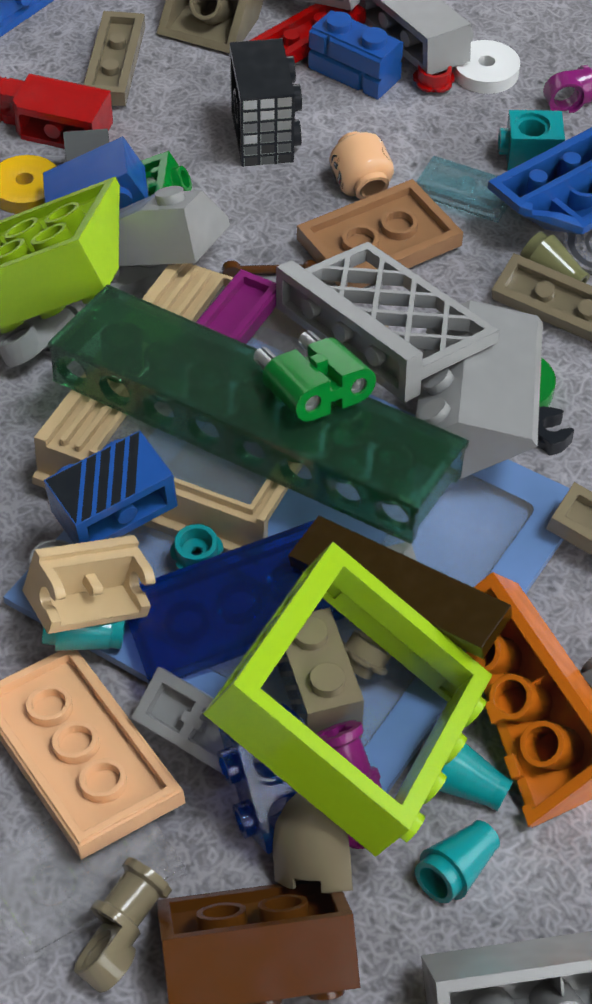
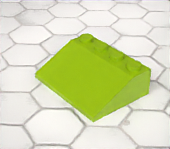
[0,177,120,334]

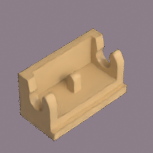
[22,535,156,634]

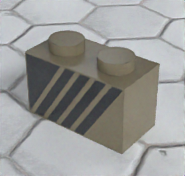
[277,607,364,738]

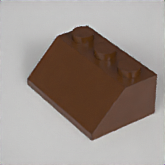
[157,880,361,1004]

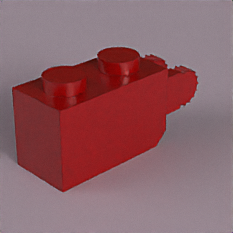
[0,73,113,149]

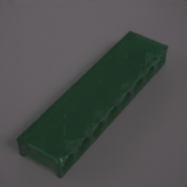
[48,284,469,544]

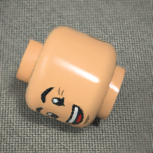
[329,131,394,200]

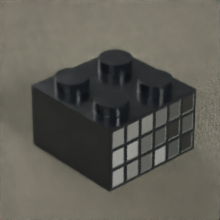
[230,38,302,167]

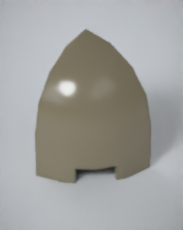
[272,792,353,893]

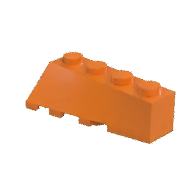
[466,572,592,828]

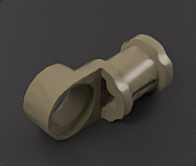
[74,857,172,993]

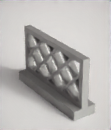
[276,242,499,403]

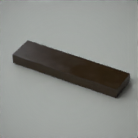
[288,515,512,659]

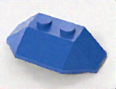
[487,127,592,235]

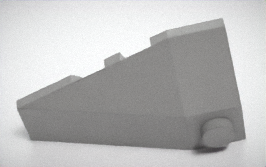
[119,186,230,266]

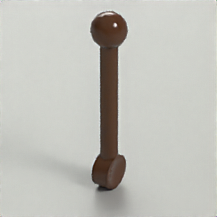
[222,259,317,277]

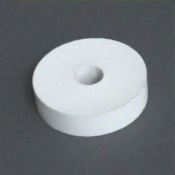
[452,40,520,94]

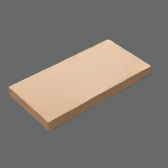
[0,650,186,860]

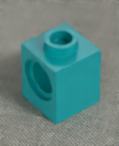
[498,110,565,171]

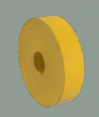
[0,155,57,214]

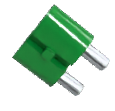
[253,330,376,422]

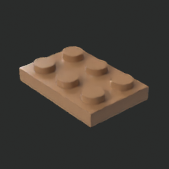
[297,179,463,288]

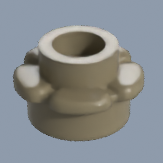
[342,630,391,680]

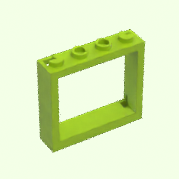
[203,542,492,857]

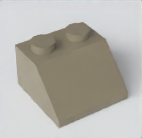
[157,0,264,54]

